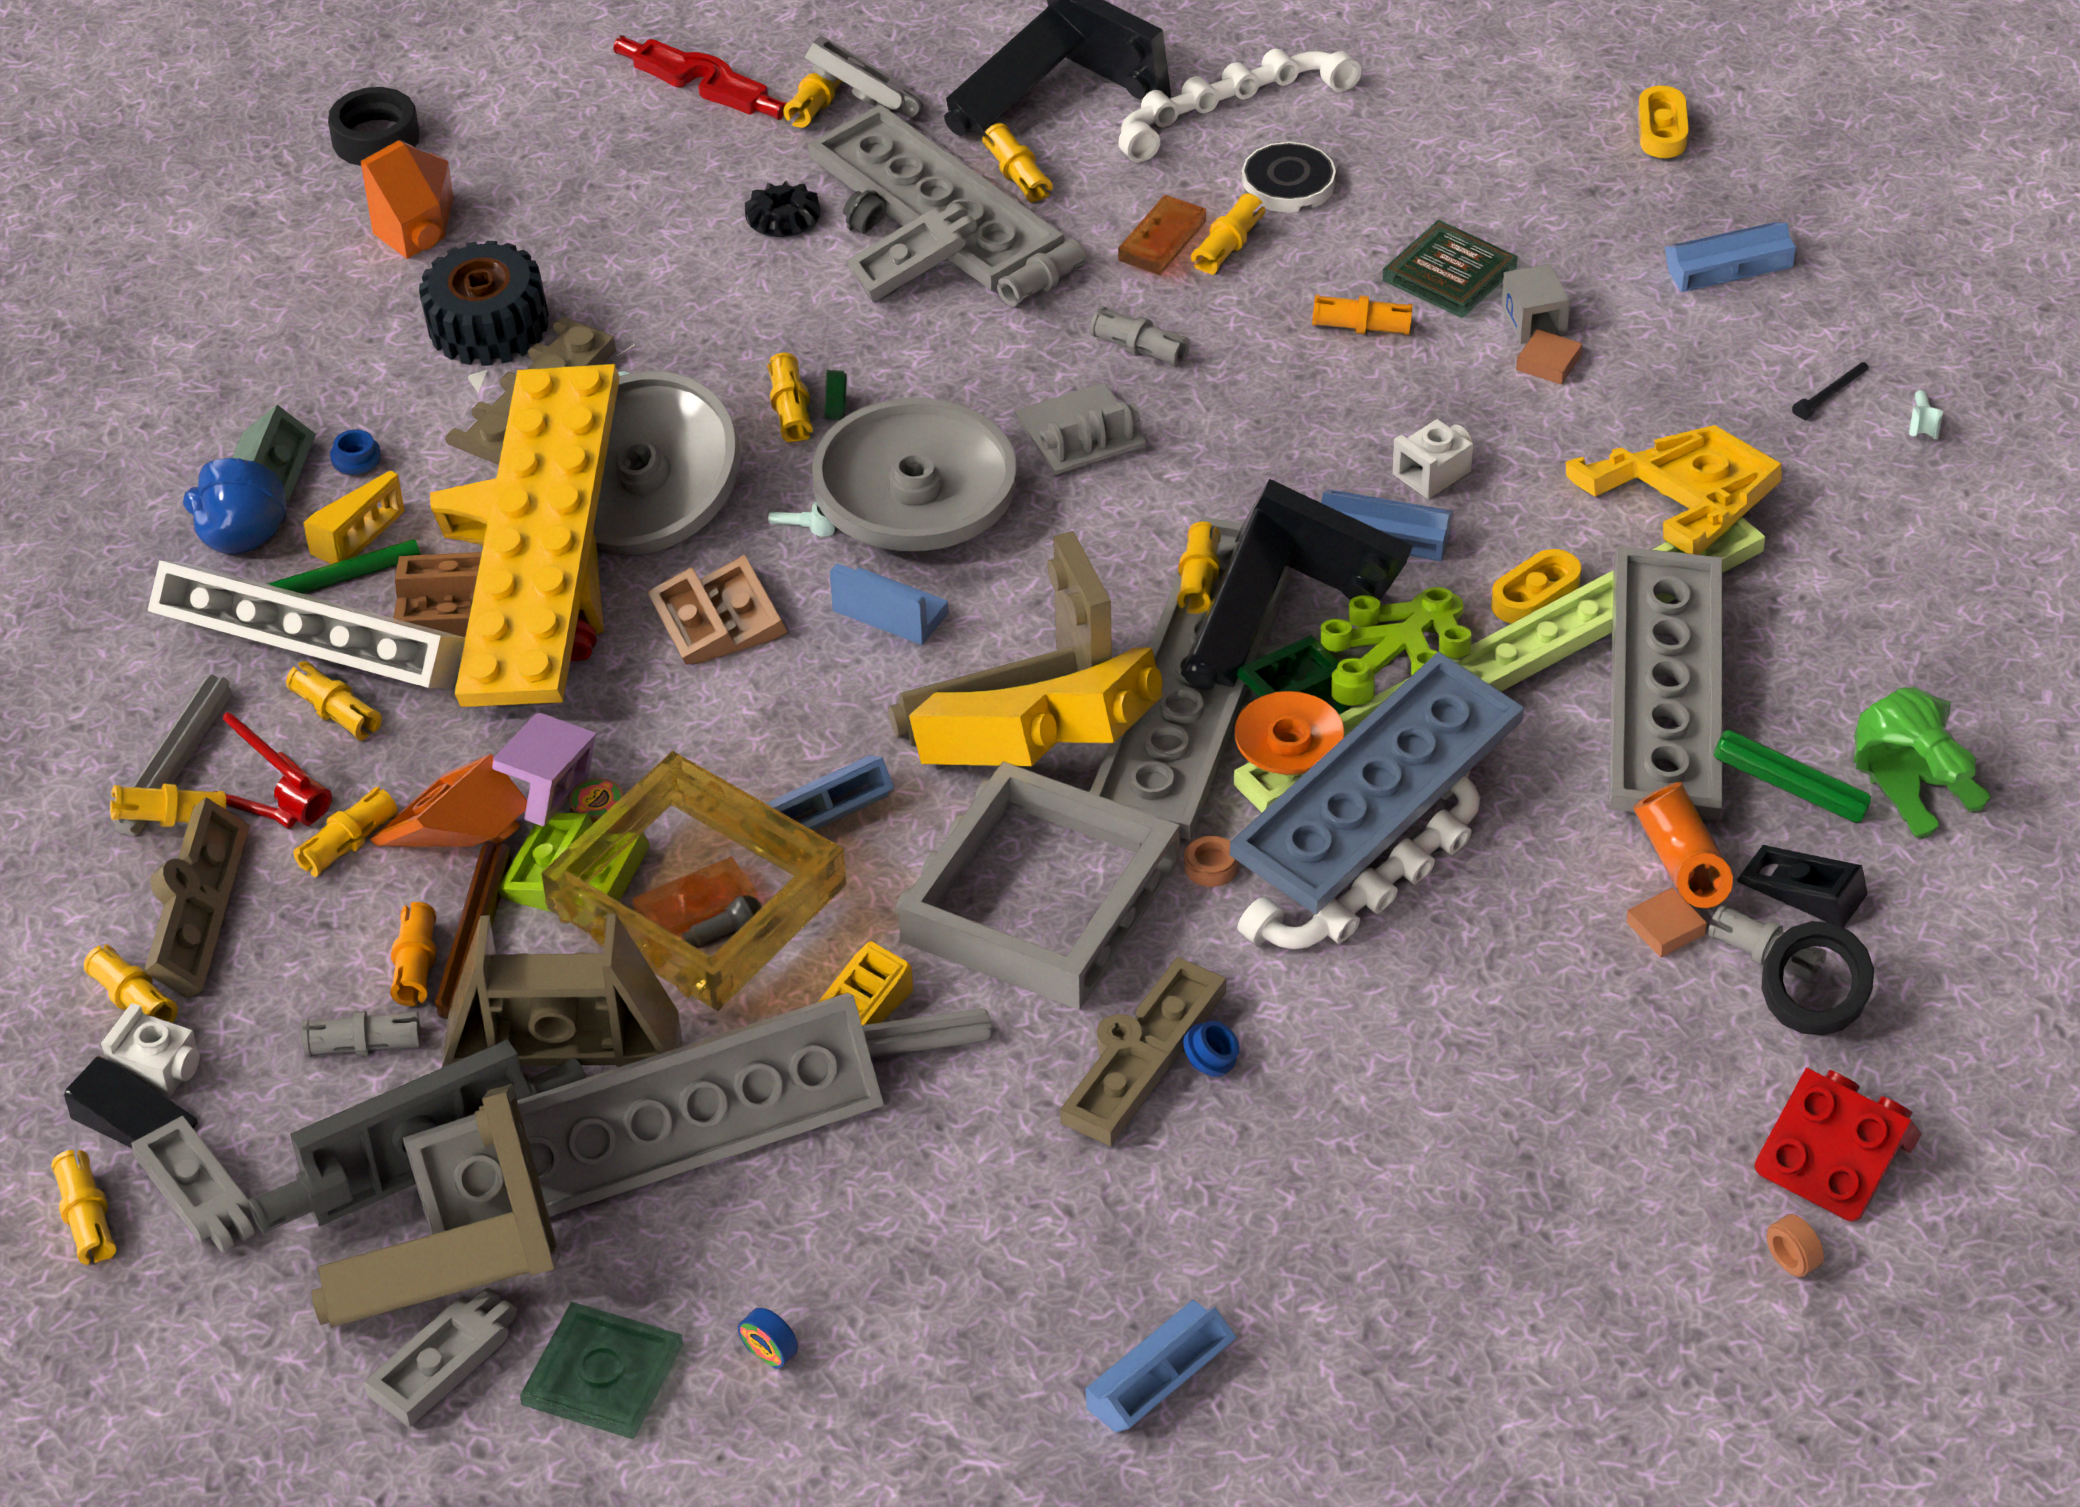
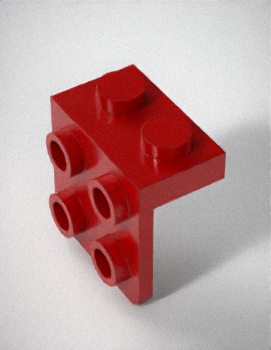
[1754,1067,1922,1222]

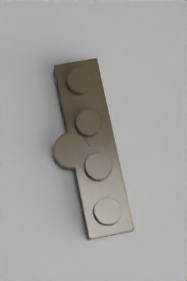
[144,797,250,998]
[1060,957,1226,1147]

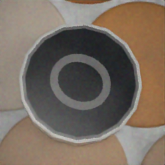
[1241,142,1336,213]

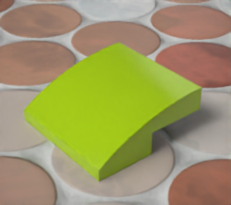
[498,812,650,923]

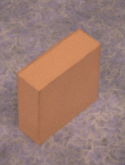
[1516,329,1583,385]
[1626,887,1707,958]

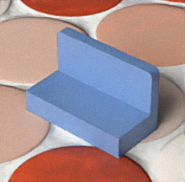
[830,563,949,645]

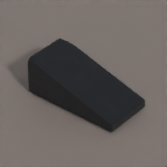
[1737,845,1868,928]
[64,1056,198,1148]

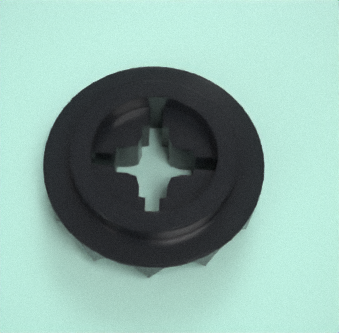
[745,180,821,237]

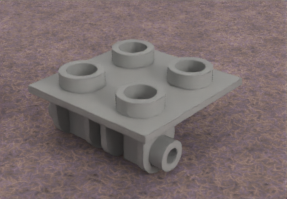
[1014,382,1147,475]

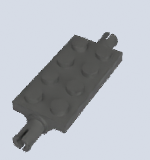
[248,1040,586,1235]

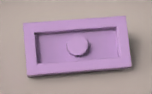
[492,713,596,827]

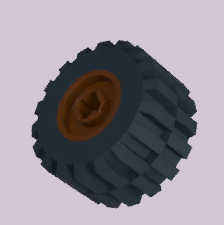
[419,241,549,366]

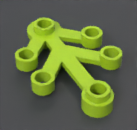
[1320,587,1471,706]

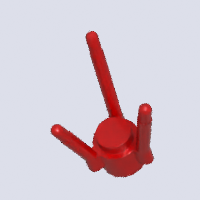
[213,712,332,829]

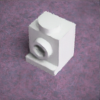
[1392,419,1473,499]
[101,1003,200,1098]

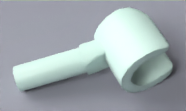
[1909,390,1943,439]
[768,502,836,537]

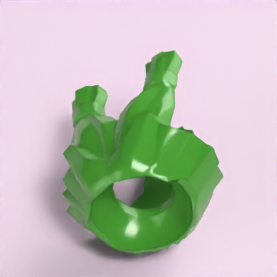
[1853,687,1991,839]

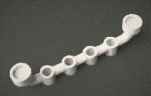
[1119,49,1361,163]
[1237,770,1480,950]

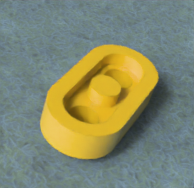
[1638,85,1688,158]
[1491,549,1581,624]

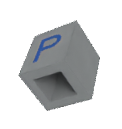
[1501,264,1570,344]

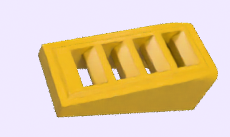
[303,470,405,564]
[818,941,913,1025]

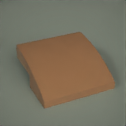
[393,552,482,637]
[647,554,788,665]

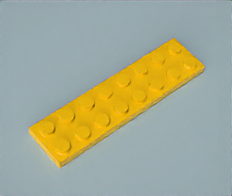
[455,364,620,707]

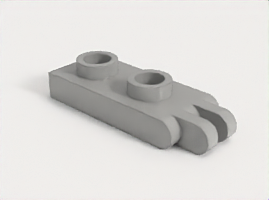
[804,35,923,117]
[846,203,977,303]
[131,1116,255,1252]
[364,1288,517,1428]

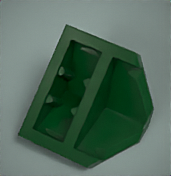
[1237,635,1351,715]

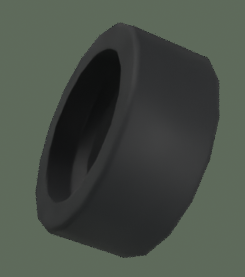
[328,87,419,166]
[1761,921,1874,1035]

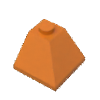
[370,754,527,847]

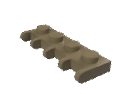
[445,317,616,465]

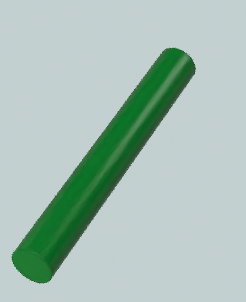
[268,539,420,594]

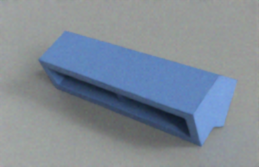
[1664,221,1796,292]
[1321,489,1454,562]
[752,755,894,851]
[1085,1300,1237,1433]

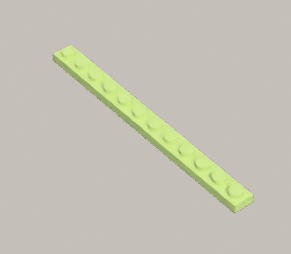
[1234,517,1765,812]

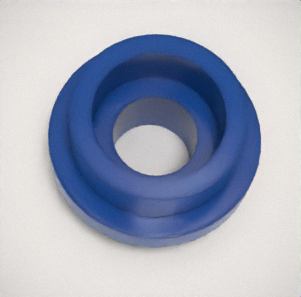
[330,429,381,475]
[1183,1021,1239,1077]

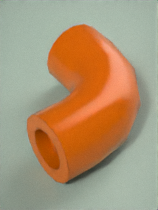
[1633,782,1733,908]

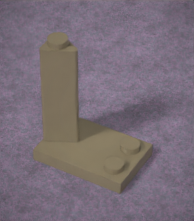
[888,531,1112,747]
[311,1084,560,1328]

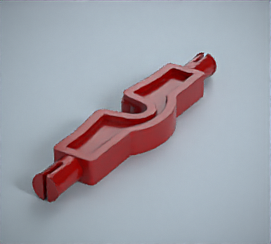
[613,35,787,120]

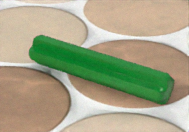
[1714,730,1871,823]

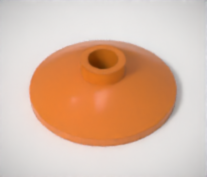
[1235,691,1344,775]

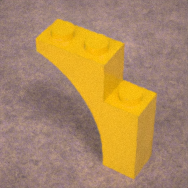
[430,478,604,634]
[909,647,1163,766]

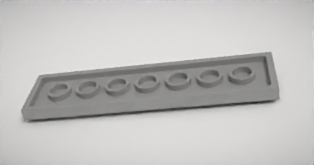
[1090,517,1294,840]
[403,993,884,1235]

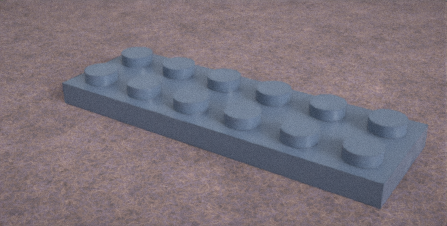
[1229,651,1524,915]

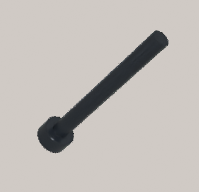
[1792,362,1868,421]

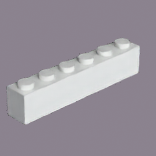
[148,560,465,689]

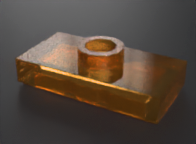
[1118,194,1206,276]
[633,856,758,946]

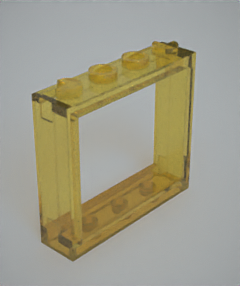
[541,751,847,1011]

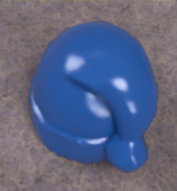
[183,458,287,554]

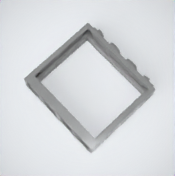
[895,761,1180,1010]

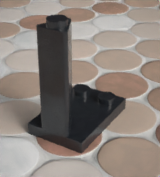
[944,0,1171,136]
[1180,479,1413,690]

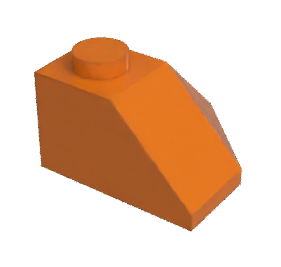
[360,140,454,259]

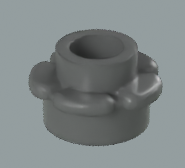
[843,190,886,234]

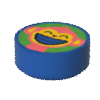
[738,1308,798,1369]

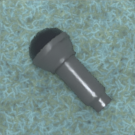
[681,895,764,949]

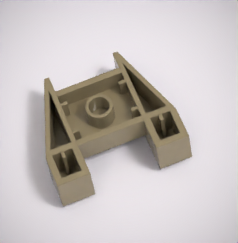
[442,914,683,1068]

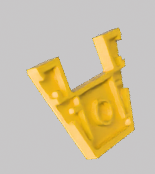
[1565,425,1782,555]

